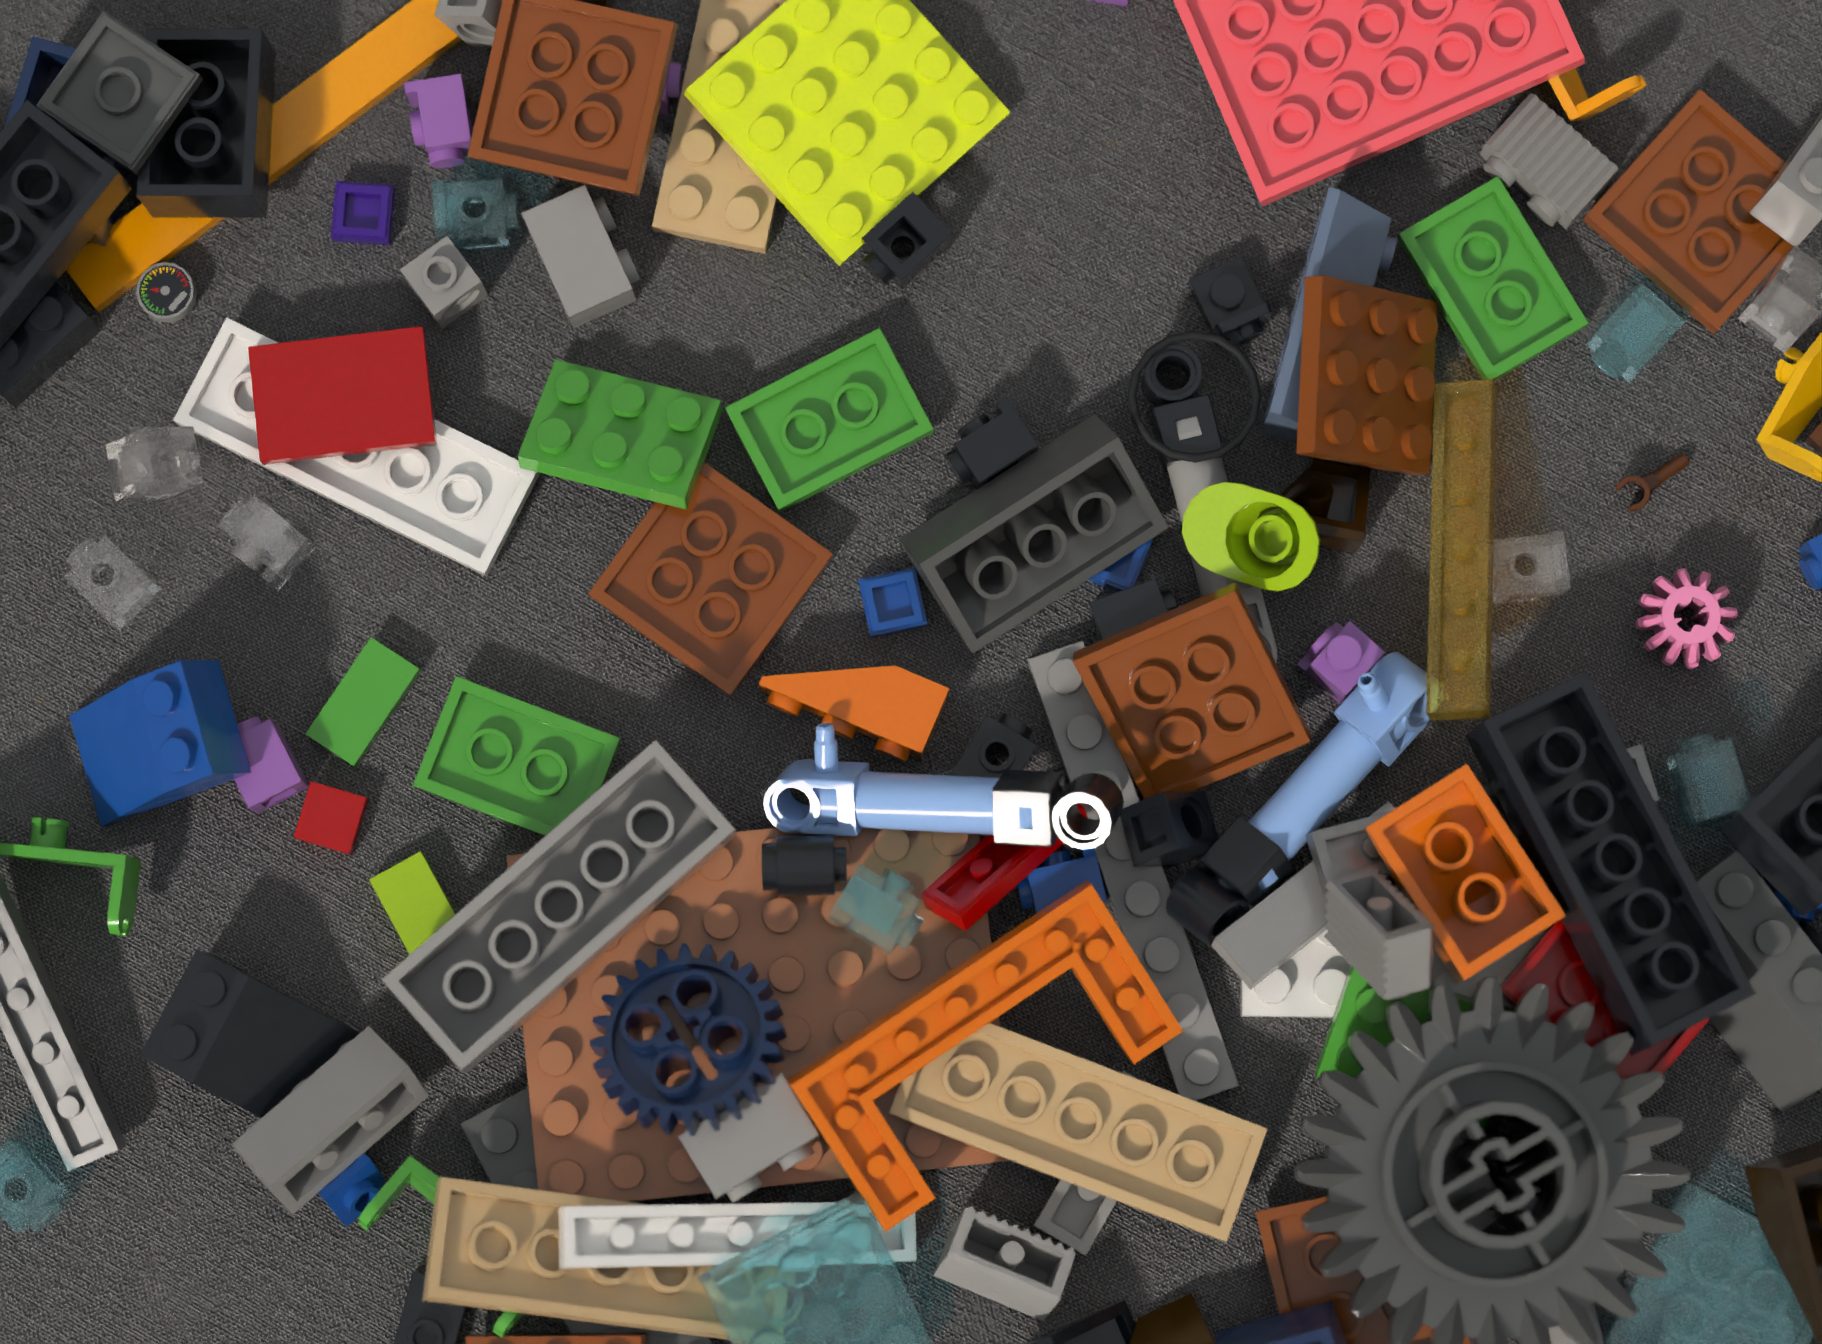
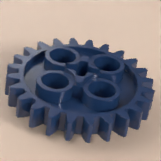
[590,944,787,1136]

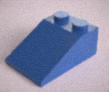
[69,660,251,827]

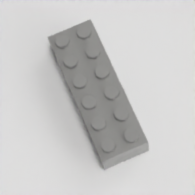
[382,740,736,1074]

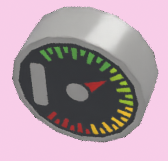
[136,262,197,323]

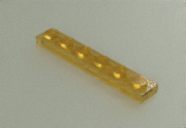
[1426,379,1497,721]

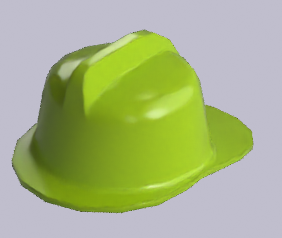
[1182,482,1320,591]

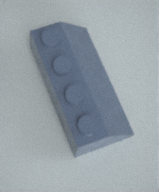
[1260,187,1397,442]

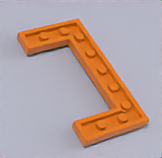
[786,881,1183,1232]

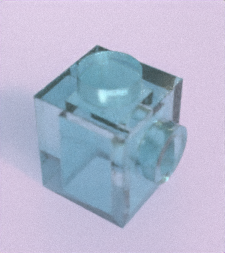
[828,864,924,956]

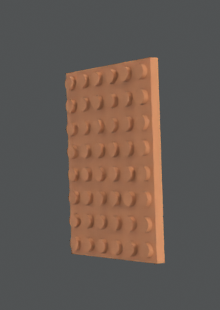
[506,828,1010,1202]

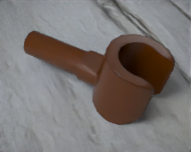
[1615,453,1690,512]

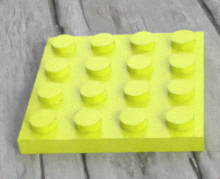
[684,0,1011,267]

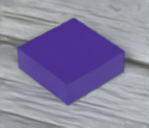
[331,181,396,246]

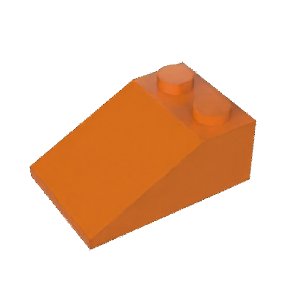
[1365,764,1566,984]

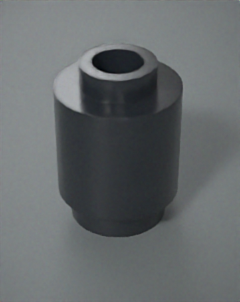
[762,835,847,897]

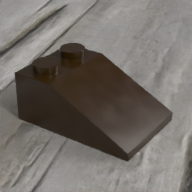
[1744,1141,1822,1344]

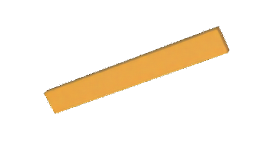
[66,0,462,312]

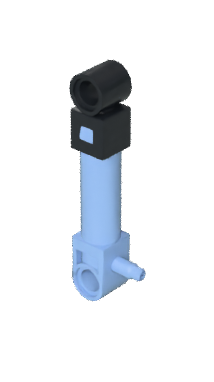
[1166,652,1446,949]
[763,723,1124,850]

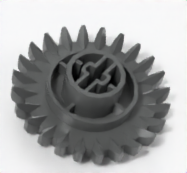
[1294,977,1691,1344]

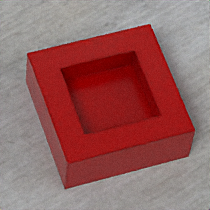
[293,781,369,855]

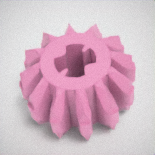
[1635,568,1738,669]

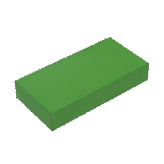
[306,637,422,768]

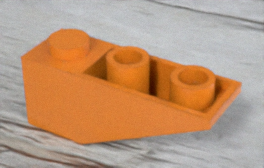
[759,665,949,763]

